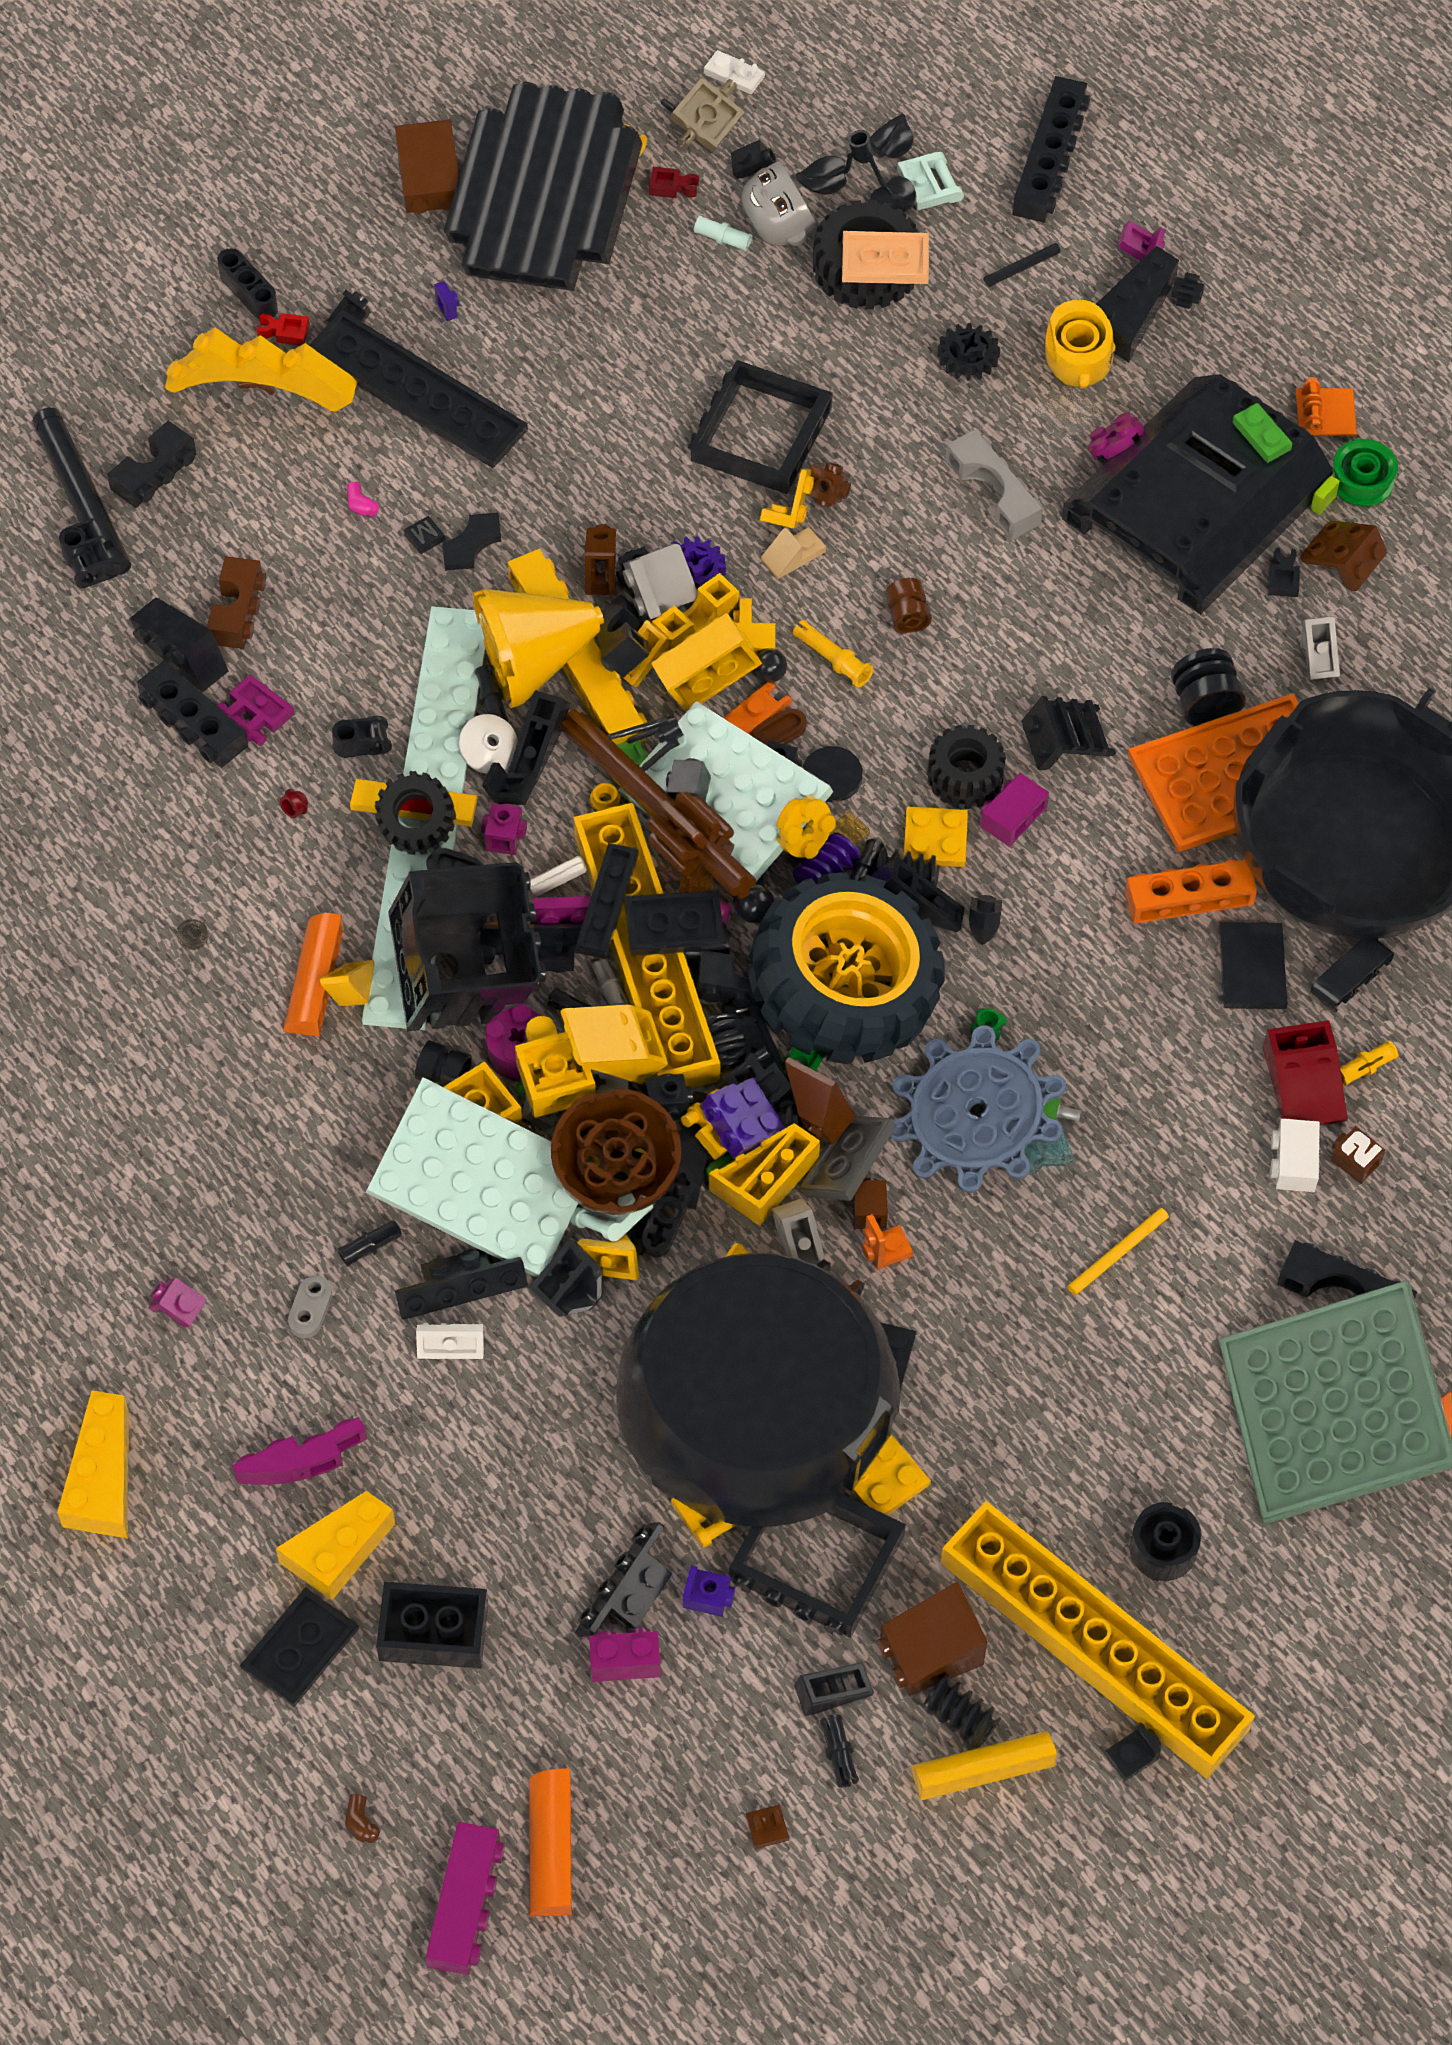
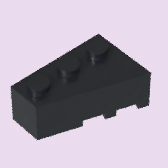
[130,597,229,693]

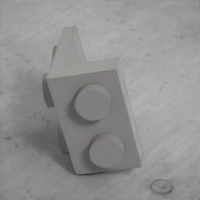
[623,544,697,620]

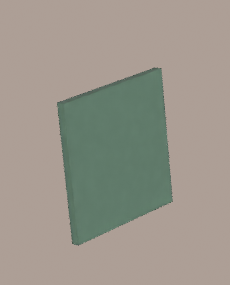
[1219,1280,1452,1523]

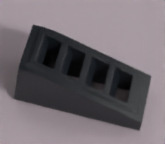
[794,1662,874,1716]

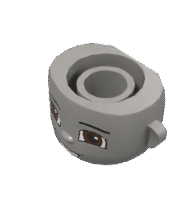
[741,161,818,246]

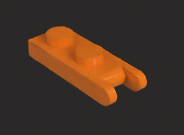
[723,682,793,735]

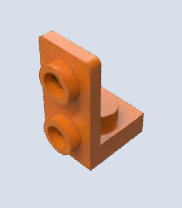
[861,1214,913,1270]

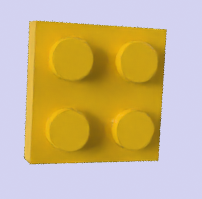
[904,806,968,867]
[852,1434,931,1515]

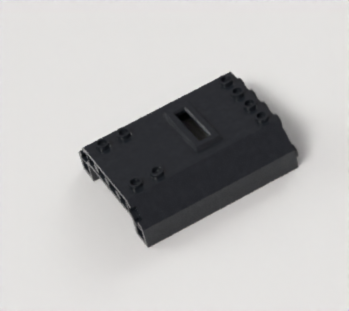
[1062,374,1333,615]

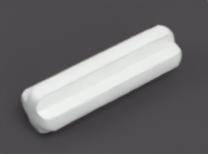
[530,856,587,896]

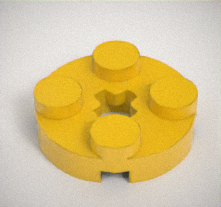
[776,795,836,859]

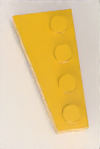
[57,1390,129,1539]

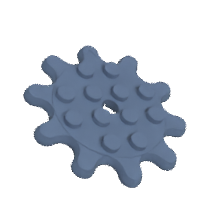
[890,1025,1067,1193]

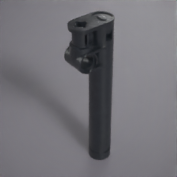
[32,407,131,588]

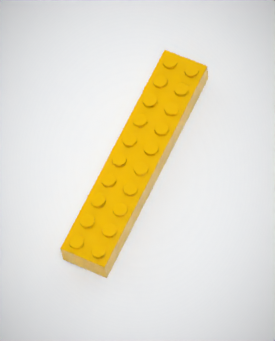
[573,803,720,1088]
[940,1501,1255,1780]

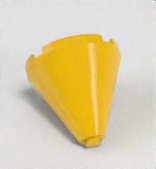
[472,589,604,708]

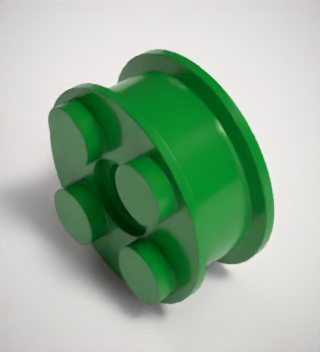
[1332,439,1398,507]

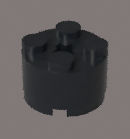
[1130,1502,1202,1581]

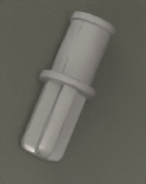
[592,958,630,1006]

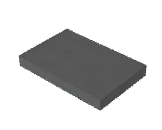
[799,1116,897,1201]

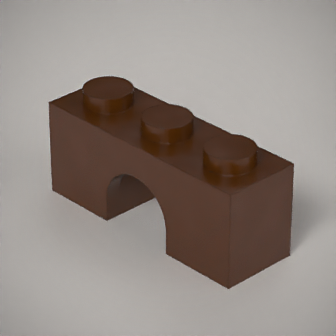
[207,556,266,649]

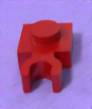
[256,313,310,346]

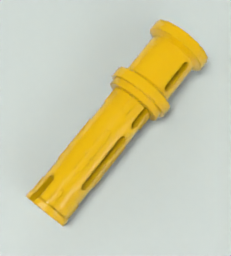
[793,620,874,688]

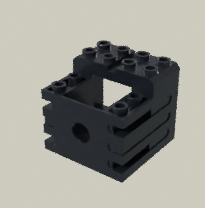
[388,862,546,1032]

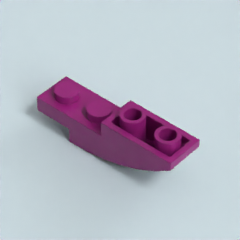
[232,1417,367,1485]

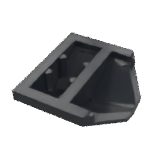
[529,1238,602,1317]

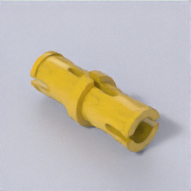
[1340,1040,1399,1086]

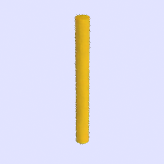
[1067,1208,1169,1296]

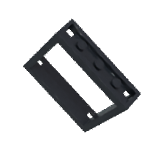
[688,360,833,494]
[729,1494,906,1638]

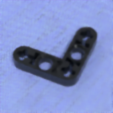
[612,1150,696,1258]

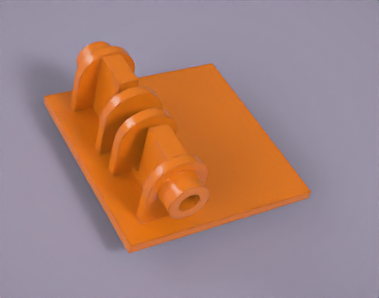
[1295,377,1357,436]

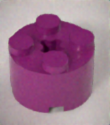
[486,1005,540,1080]

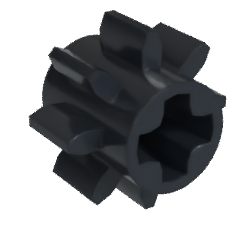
[1171,272,1205,309]

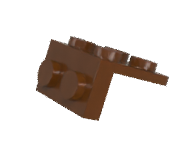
[1300,521,1388,591]

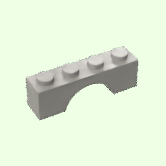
[945,429,1043,540]

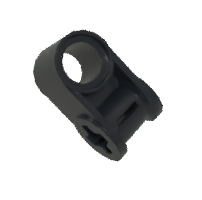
[332,716,392,758]

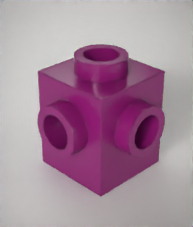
[481,803,527,855]

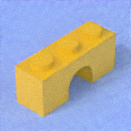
[652,573,739,650]

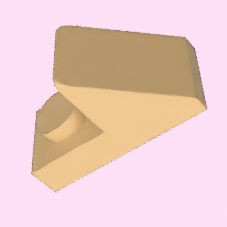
[761,527,826,579]

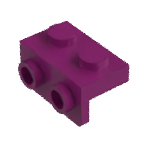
[533,896,591,925]

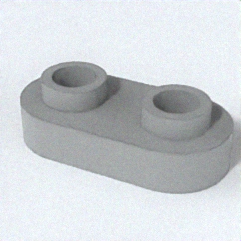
[288,1276,332,1338]

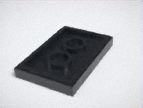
[624,890,725,956]
[1219,922,1288,1009]
[240,1587,359,1707]

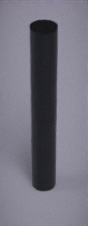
[983,243,1060,287]

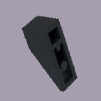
[508,690,571,786]
[871,857,965,932]

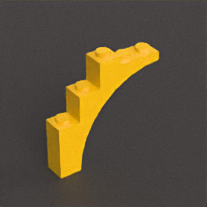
[164,327,357,412]

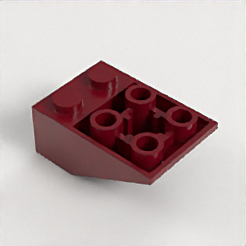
[1263,1020,1348,1125]

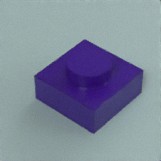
[434,281,460,321]

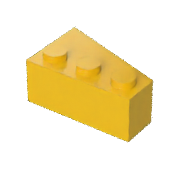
[276,1491,395,1600]

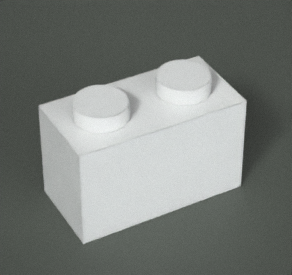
[1270,1119,1320,1192]

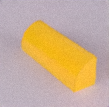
[911,1731,1057,1800]

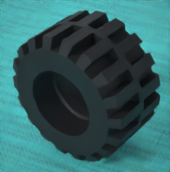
[927,725,1006,809]
[375,771,456,855]

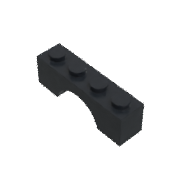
[1277,1240,1417,1300]

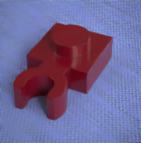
[649,166,699,198]

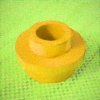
[590,783,621,811]

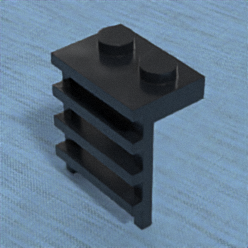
[1021,696,1116,770]

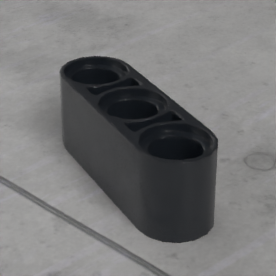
[217,248,278,319]
[1310,938,1395,1012]

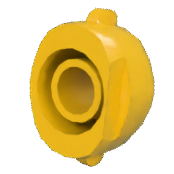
[1045,300,1116,389]

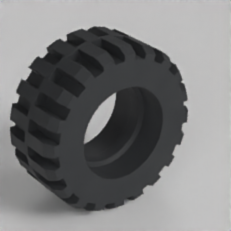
[813,200,920,310]

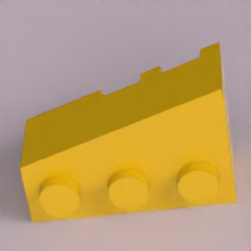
[709,1123,820,1226]

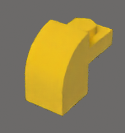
[733,598,776,655]

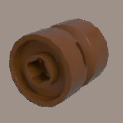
[885,578,932,634]

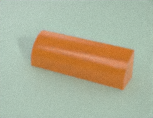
[283,913,344,1037]
[529,1768,572,1916]

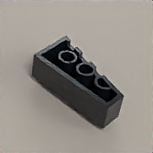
[1096,246,1179,363]

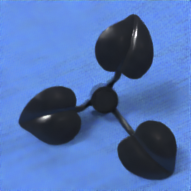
[796,113,917,212]

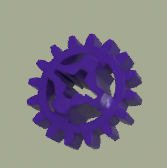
[673,536,726,589]

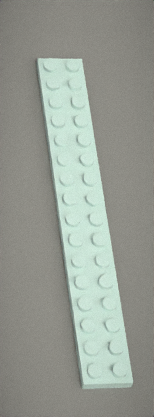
[362,606,486,1030]

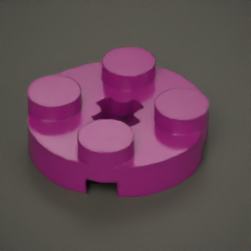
[1088,412,1144,461]

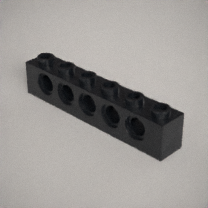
[1012,76,1091,223]

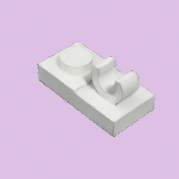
[704,50,765,94]
[416,1323,484,1359]

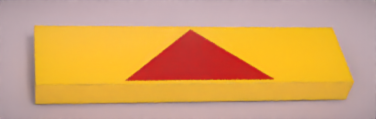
[350,779,477,827]

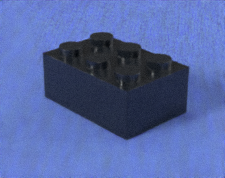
[376,1582,489,1669]

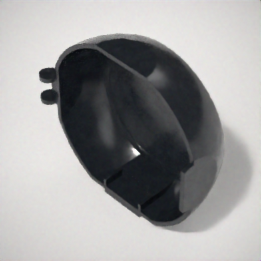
[1234,688,1452,939]
[616,1253,900,1527]

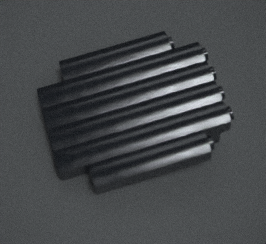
[444,82,643,291]

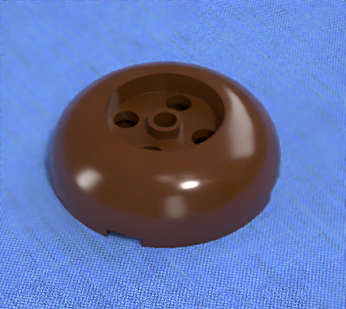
[551,1089,682,1215]

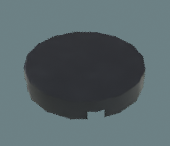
[803,746,863,802]

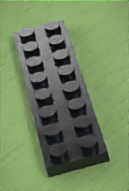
[309,310,528,469]

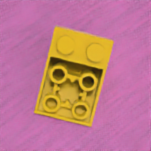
[560,1005,668,1084]

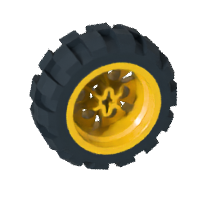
[748,872,945,1064]

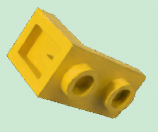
[760,468,814,529]

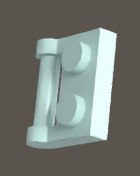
[897,152,964,211]
[570,1193,653,1242]

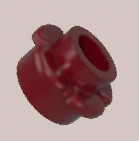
[280,789,308,818]

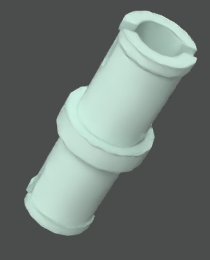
[694,215,752,251]

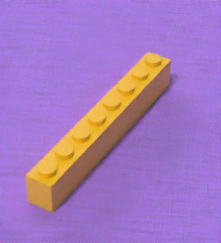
[508,549,647,745]

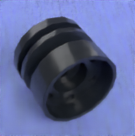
[1171,648,1246,726]

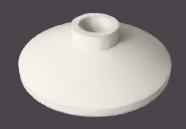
[459,714,518,774]

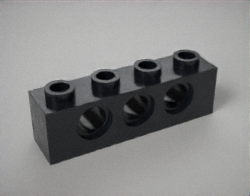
[137,660,248,768]

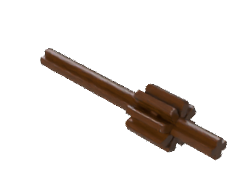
[561,709,756,899]

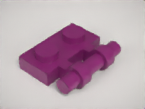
[217,674,294,746]

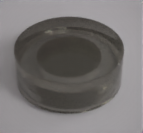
[176,919,208,950]

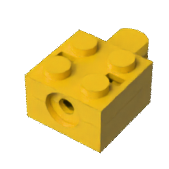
[515,1016,596,1118]

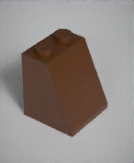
[395,119,459,214]
[877,1582,988,1696]

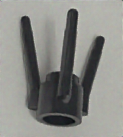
[607,714,684,772]

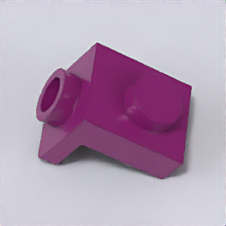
[1117,220,1166,261]
[148,1277,207,1327]

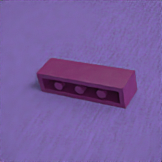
[426,1822,505,1975]

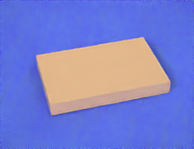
[842,231,929,284]

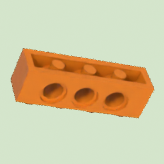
[1125,859,1257,924]

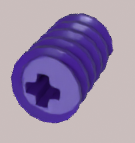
[793,832,860,885]

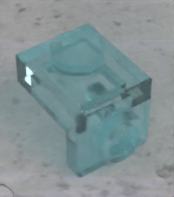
[1025,1133,1075,1175]

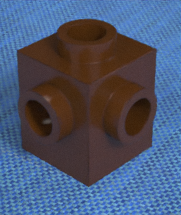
[806,462,851,507]

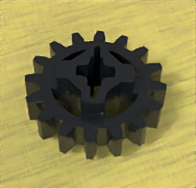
[937,323,1000,381]

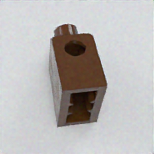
[585,524,617,595]

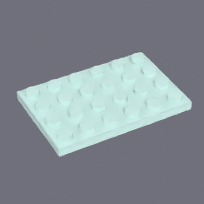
[618,701,833,881]
[365,1077,597,1278]

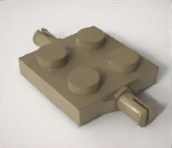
[669,77,745,153]

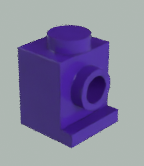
[683,1565,736,1617]

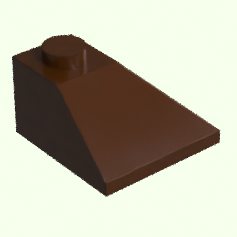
[785,1057,856,1145]

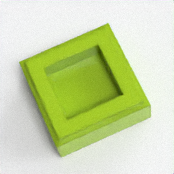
[1311,475,1340,515]

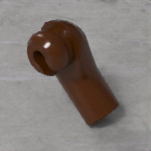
[345,1794,380,1843]

